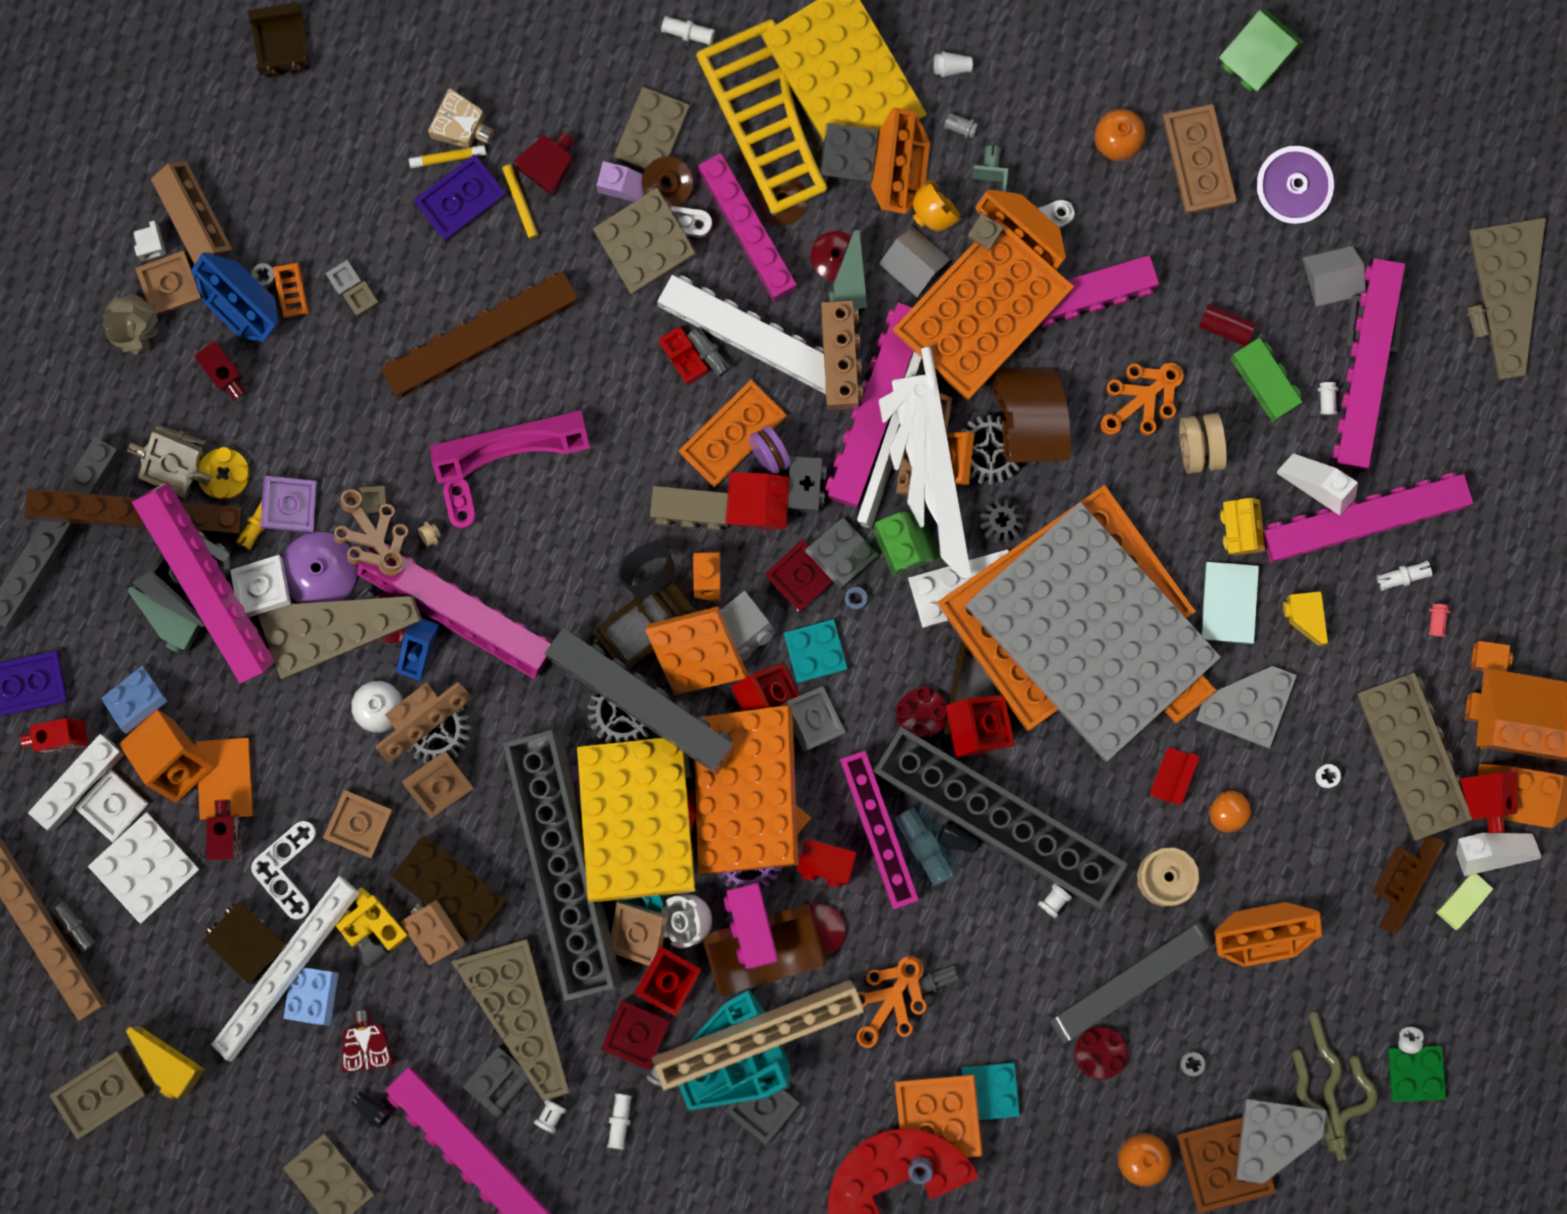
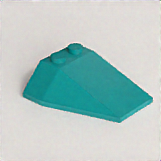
[679,991,790,1111]

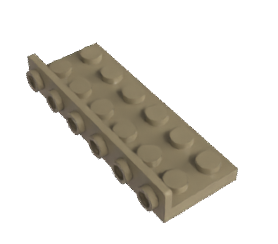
[1357,672,1472,841]

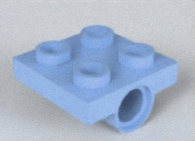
[283,967,339,1026]

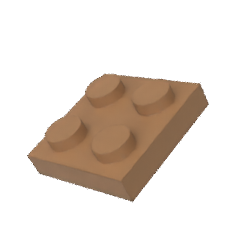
[135,251,202,316]
[402,751,474,819]
[323,790,393,859]
[400,900,465,965]
[611,900,668,966]

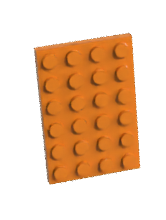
[892,218,1074,401]
[695,705,798,875]

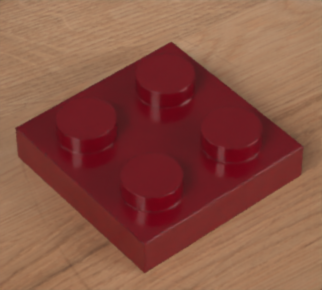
[764,539,833,613]
[601,1000,670,1070]

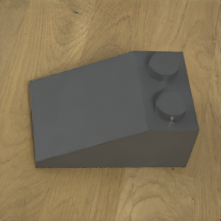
[132,549,205,627]

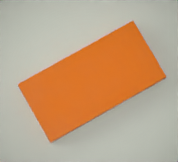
[678,380,788,488]

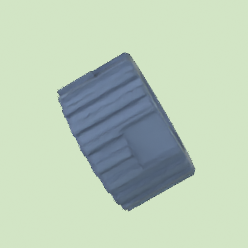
[844,587,868,611]
[908,1157,933,1184]

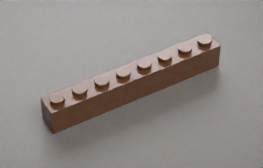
[381,272,579,400]
[25,489,241,537]

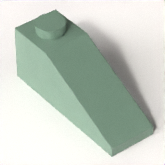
[829,230,867,309]
[128,587,202,654]

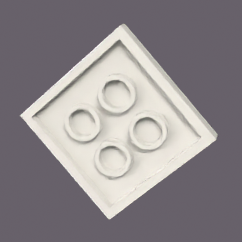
[88,812,200,924]

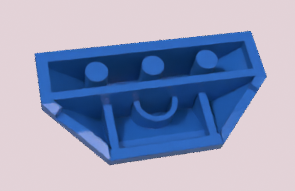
[191,252,278,342]

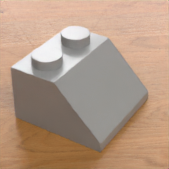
[720,591,776,661]

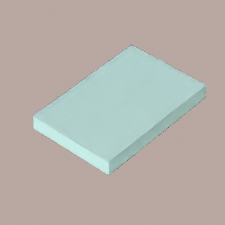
[1201,562,1259,644]

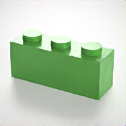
[1230,338,1302,422]

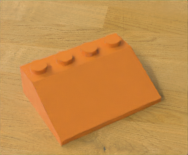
[1476,668,1567,761]

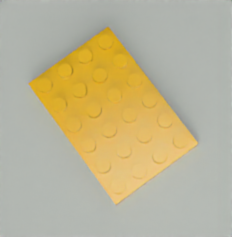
[761,0,927,142]
[577,738,695,902]

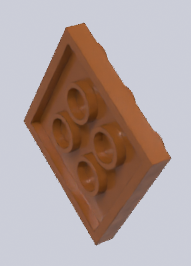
[1176,1117,1276,1214]

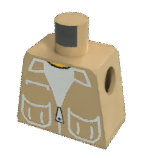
[428,89,494,148]

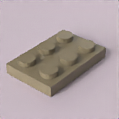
[614,87,690,170]
[49,1051,147,1140]
[283,1133,375,1214]

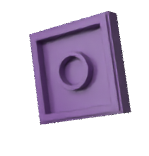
[260,476,317,533]

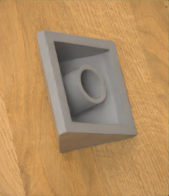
[879,227,951,297]
[1303,246,1366,307]

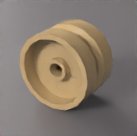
[1179,413,1226,474]
[1137,848,1199,906]

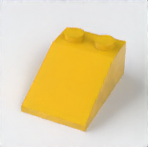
[126,1026,205,1099]

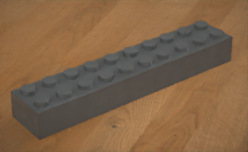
[873,727,1128,910]
[503,730,623,1001]

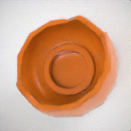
[1209,791,1251,833]

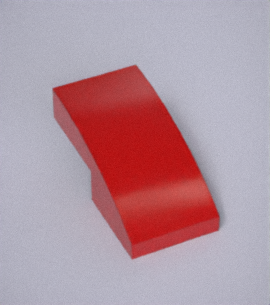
[658,326,709,386]

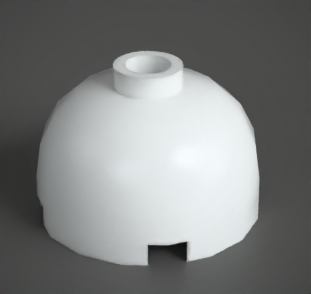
[352,681,403,733]
[662,894,712,948]

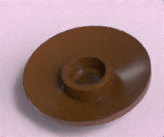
[642,156,693,207]
[757,179,808,226]

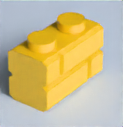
[1220,498,1265,555]

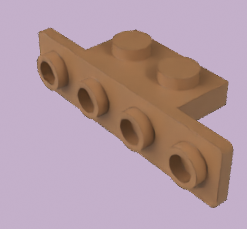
[376,682,472,762]

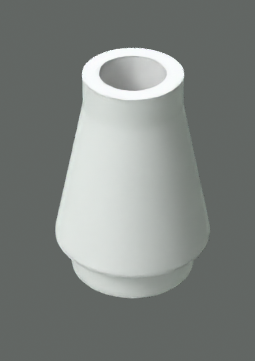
[934,51,973,77]

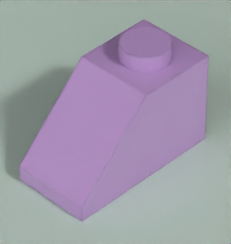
[596,161,645,202]

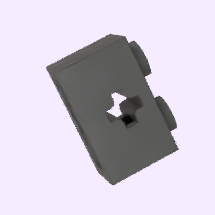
[787,456,827,513]

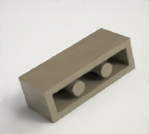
[650,486,728,531]

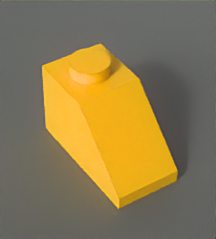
[1283,592,1328,646]

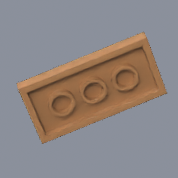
[1162,104,1237,215]

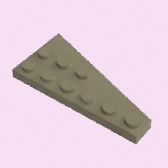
[1469,218,1546,381]
[258,596,423,679]
[451,939,570,1101]

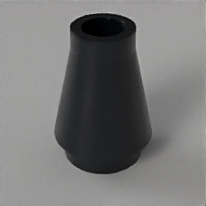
[937,822,978,854]
[351,1092,391,1129]

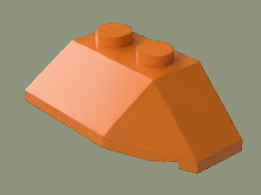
[871,107,930,214]
[975,189,1066,270]
[1477,764,1567,828]
[1215,902,1322,967]

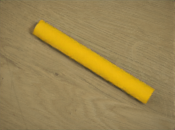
[502,164,538,239]

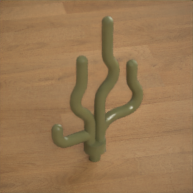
[1292,1011,1378,1161]

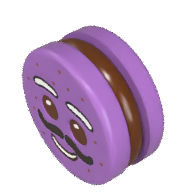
[748,425,791,475]

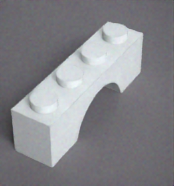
[28,734,125,832]

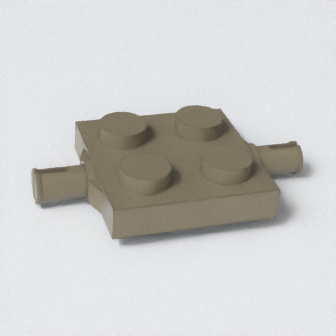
[127,429,212,498]

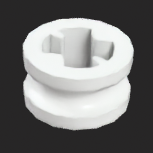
[1316,764,1341,788]
[1398,1027,1424,1054]

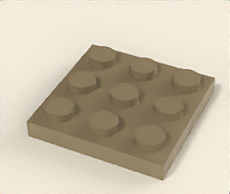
[593,188,697,295]

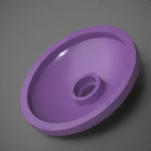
[1257,146,1335,223]
[282,532,358,604]

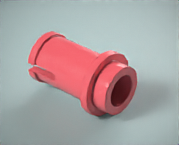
[1428,604,1450,637]

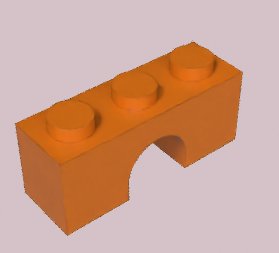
[1464,641,1513,722]

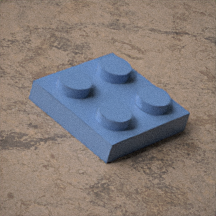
[101,666,167,734]

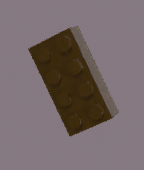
[390,835,508,942]

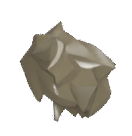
[102,293,159,355]

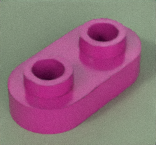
[443,478,476,529]

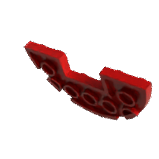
[828,1129,980,1214]

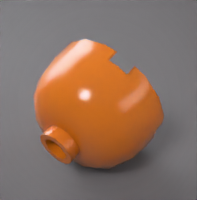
[1094,109,1146,161]
[1118,1133,1171,1187]

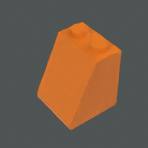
[119,709,214,803]

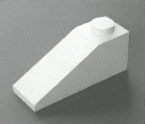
[1277,454,1358,515]
[1456,833,1541,876]

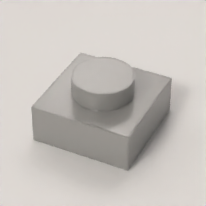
[326,260,362,297]

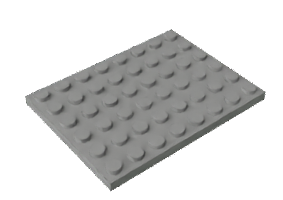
[965,502,1221,762]

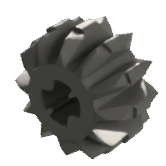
[980,499,1024,543]

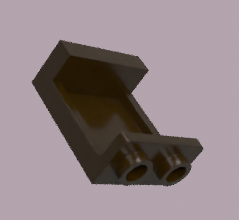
[248,2,310,78]
[203,902,287,984]

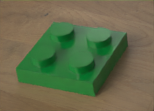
[1388,1046,1446,1102]

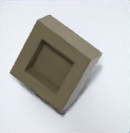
[967,214,1004,251]
[343,281,379,318]
[357,486,386,513]

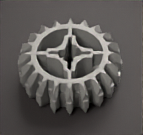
[960,415,1020,485]
[588,694,649,744]
[407,706,471,764]

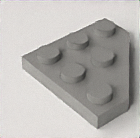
[1195,666,1297,749]
[1235,1099,1326,1183]

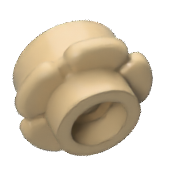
[418,522,441,547]

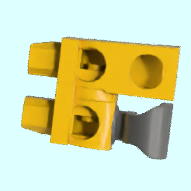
[336,887,410,968]

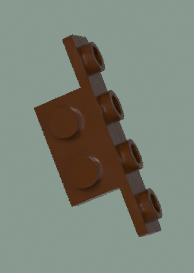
[1372,836,1445,934]

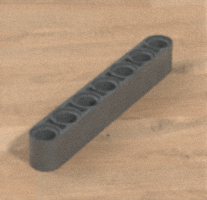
[1049,921,1214,1044]

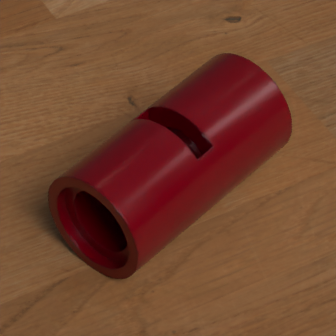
[1198,304,1256,346]

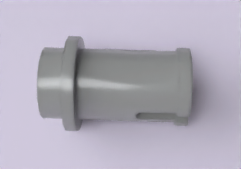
[944,113,979,139]

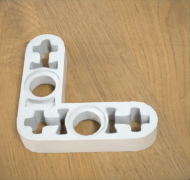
[251,821,317,919]

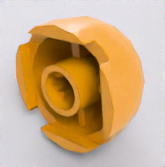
[913,179,961,232]

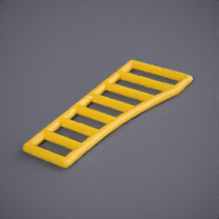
[696,19,827,214]

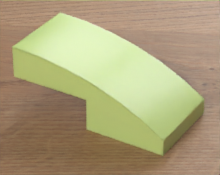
[1436,874,1493,930]

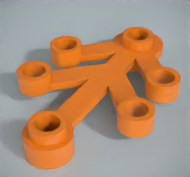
[1100,363,1183,436]
[857,956,928,1048]

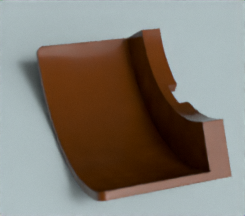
[992,367,1071,462]
[703,904,826,996]

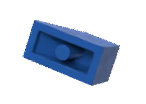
[396,618,439,681]

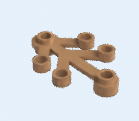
[333,489,408,576]

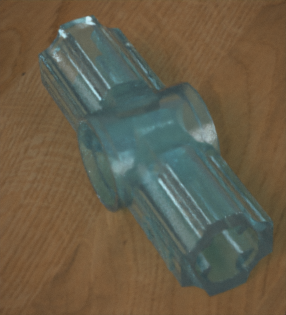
[894,807,954,886]

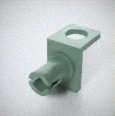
[972,146,1008,192]

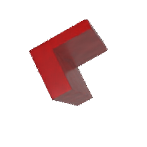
[1150,747,1200,807]

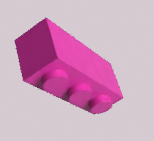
[724,882,779,969]

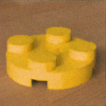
[198,447,249,500]

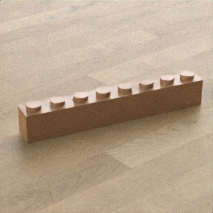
[0,837,107,1021]

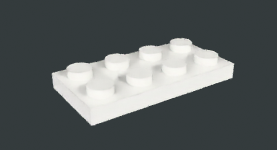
[908,549,1008,628]

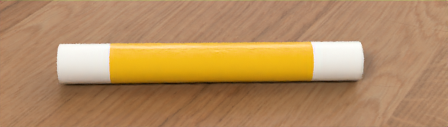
[409,145,486,168]

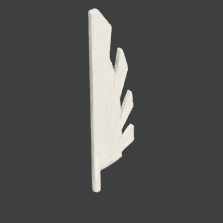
[878,347,971,579]

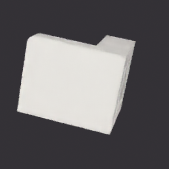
[134,221,166,261]

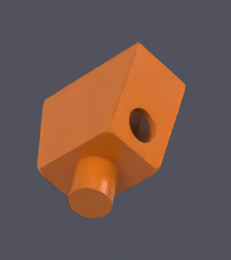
[693,552,721,601]

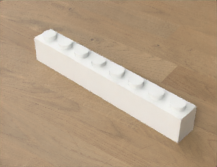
[657,275,826,394]

